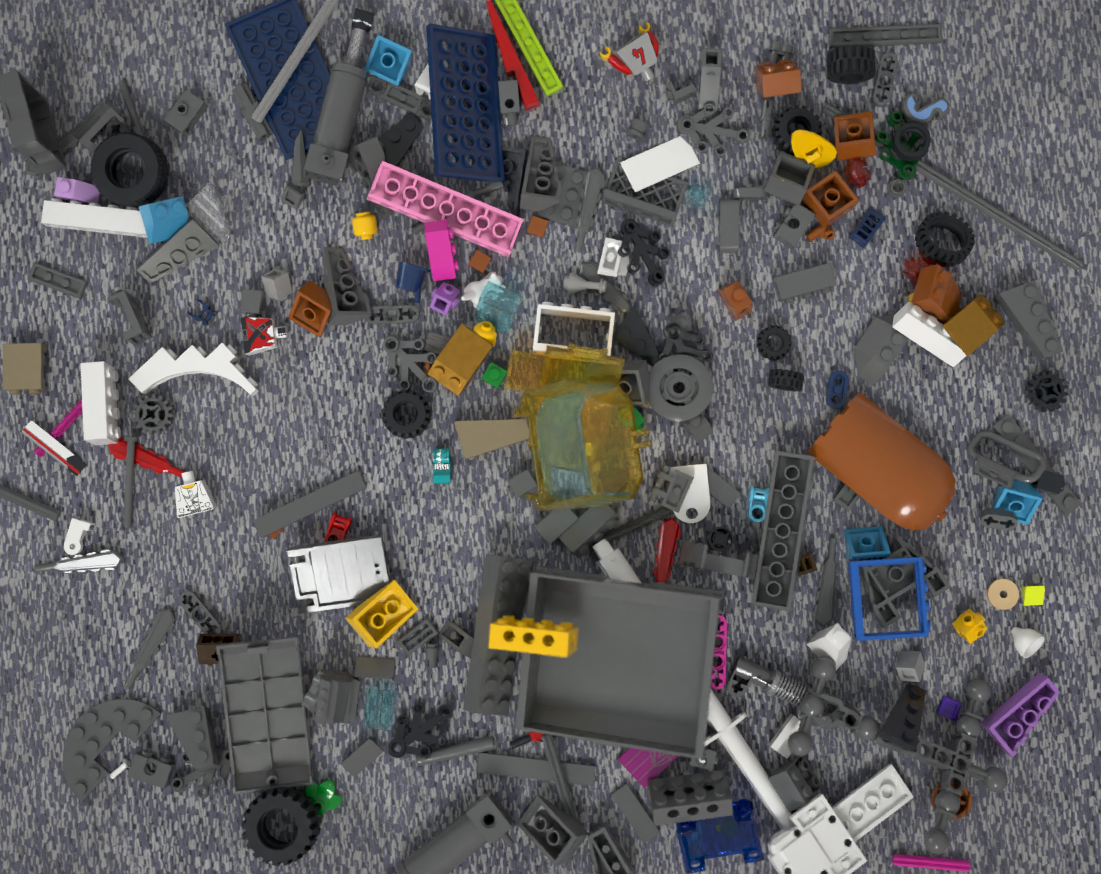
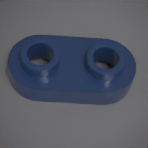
[825,371,849,409]

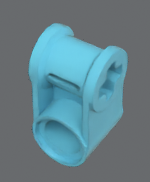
[747,485,770,523]

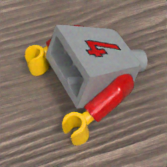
[600,23,659,81]

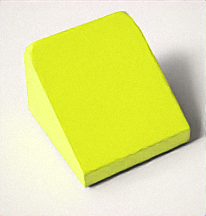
[1022,585,1045,606]

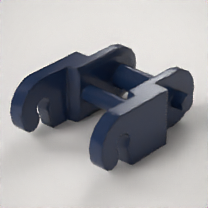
[187,299,216,325]

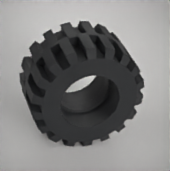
[827,45,876,84]
[772,105,823,157]
[381,389,431,439]

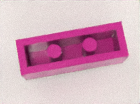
[424,219,459,281]

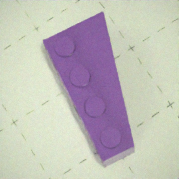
[981,673,1060,758]

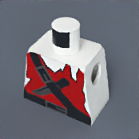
[241,317,287,356]

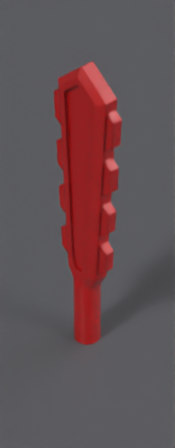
[108,437,186,478]
[653,517,681,583]

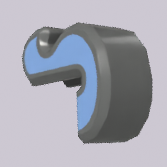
[900,94,950,126]

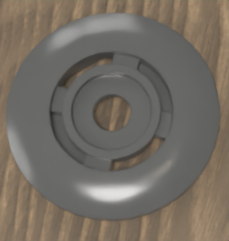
[648,354,713,422]

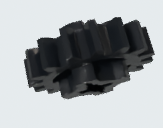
[1025,371,1069,412]

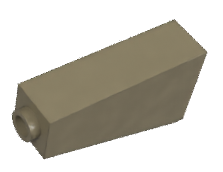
[454,419,534,460]

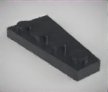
[877,683,926,752]

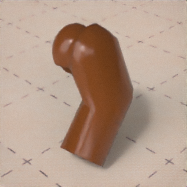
[805,225,835,242]

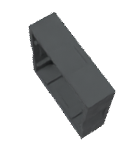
[0,70,67,175]

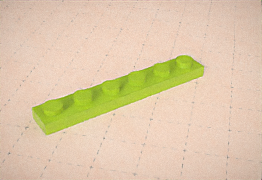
[494,0,563,97]

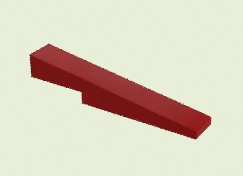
[486,0,539,111]

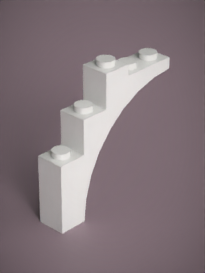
[129,343,259,396]

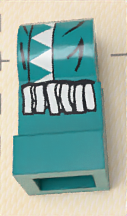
[433,448,451,484]

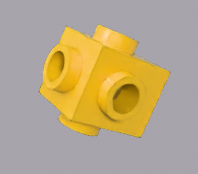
[952,608,987,644]

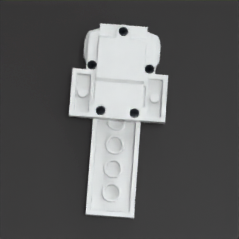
[767,764,913,874]

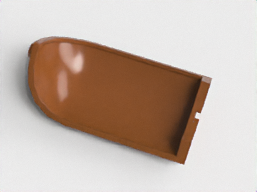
[807,392,955,530]

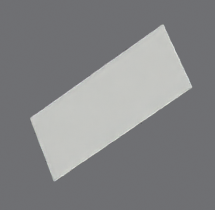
[620,136,700,192]

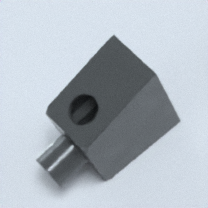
[498,80,520,126]

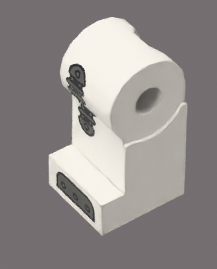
[64,518,95,555]

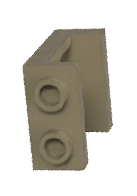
[2,343,47,395]

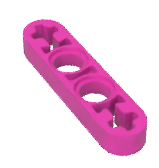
[711,613,727,690]

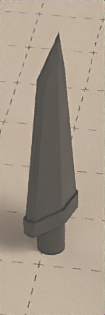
[291,129,310,196]

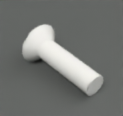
[109,759,131,779]

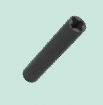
[416,736,495,766]

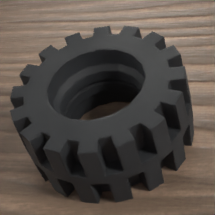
[756,325,792,360]
[768,369,804,392]

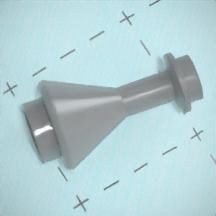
[563,272,607,295]

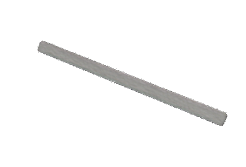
[252,0,339,123]

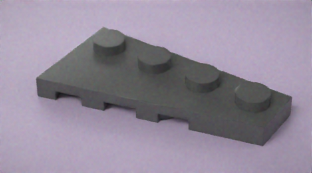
[136,218,220,284]

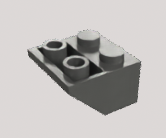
[768,756,822,812]

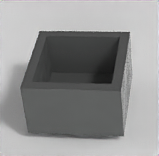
[764,151,815,206]

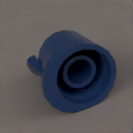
[395,261,431,303]

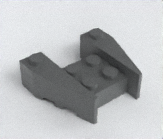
[858,537,951,628]
[678,539,759,579]

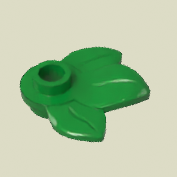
[305,779,343,816]

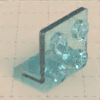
[474,281,523,334]

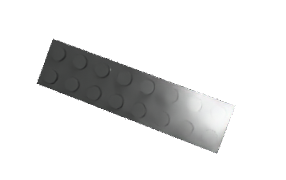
[751,451,817,612]
[463,554,531,715]

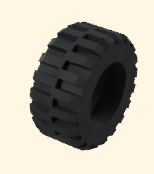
[241,787,321,866]

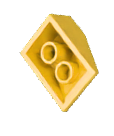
[345,580,418,649]

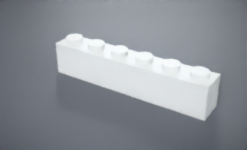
[41,198,147,238]

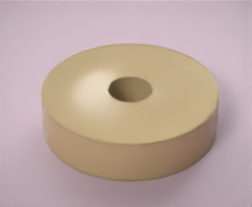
[986,579,1019,610]

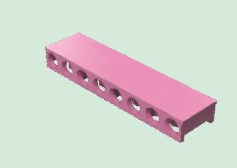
[367,161,524,257]

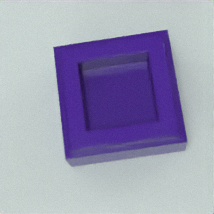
[936,695,962,721]

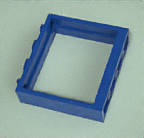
[848,557,931,641]

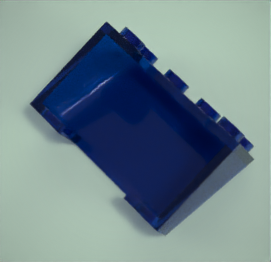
[676,799,764,874]

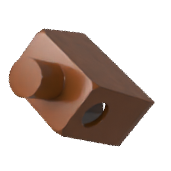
[717,280,753,321]

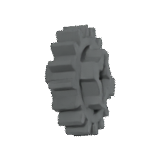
[131,394,175,436]

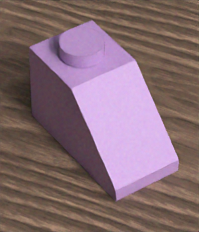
[54,177,100,205]

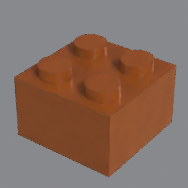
[755,59,801,98]
[802,171,859,229]

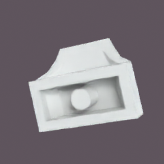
[597,238,630,277]

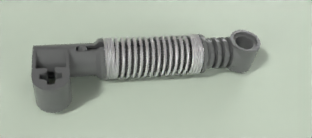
[726,656,860,726]

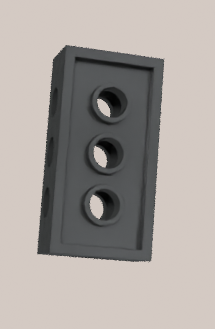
[647,770,733,826]

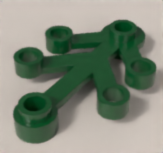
[875,111,928,180]

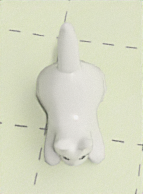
[461,271,506,309]

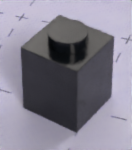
[1032,470,1065,495]

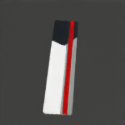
[22,421,87,476]

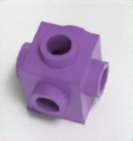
[430,282,460,316]

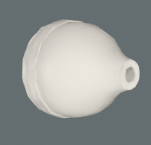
[1011,627,1044,658]

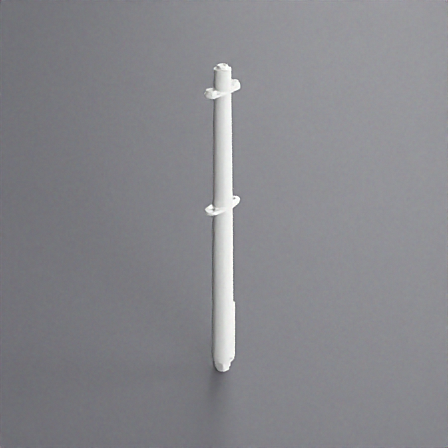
[592,538,795,830]

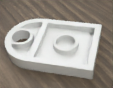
[669,464,710,523]

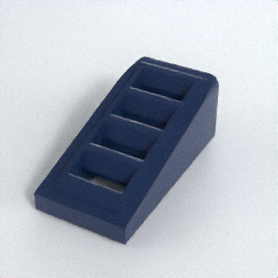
[849,207,886,248]

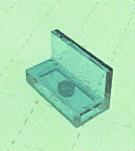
[362,688,396,730]

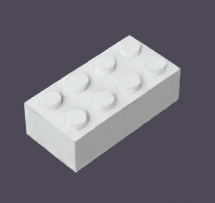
[80,361,121,445]

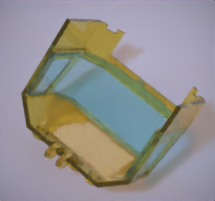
[512,379,651,511]

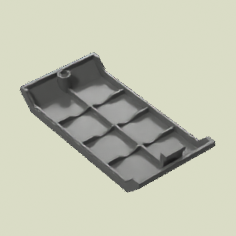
[216,636,313,795]

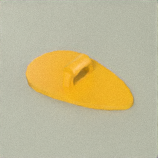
[791,130,837,168]

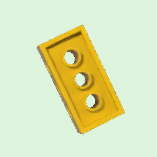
[489,616,579,657]

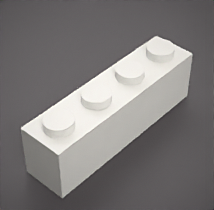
[892,302,966,367]

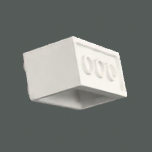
[533,302,615,362]

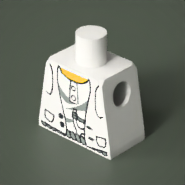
[175,471,217,518]

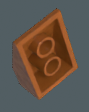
[911,264,962,324]

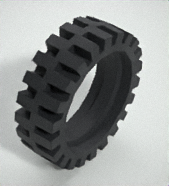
[915,211,975,267]

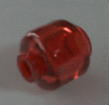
[844,158,872,188]

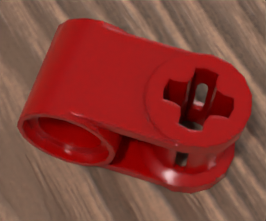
[324,512,353,542]

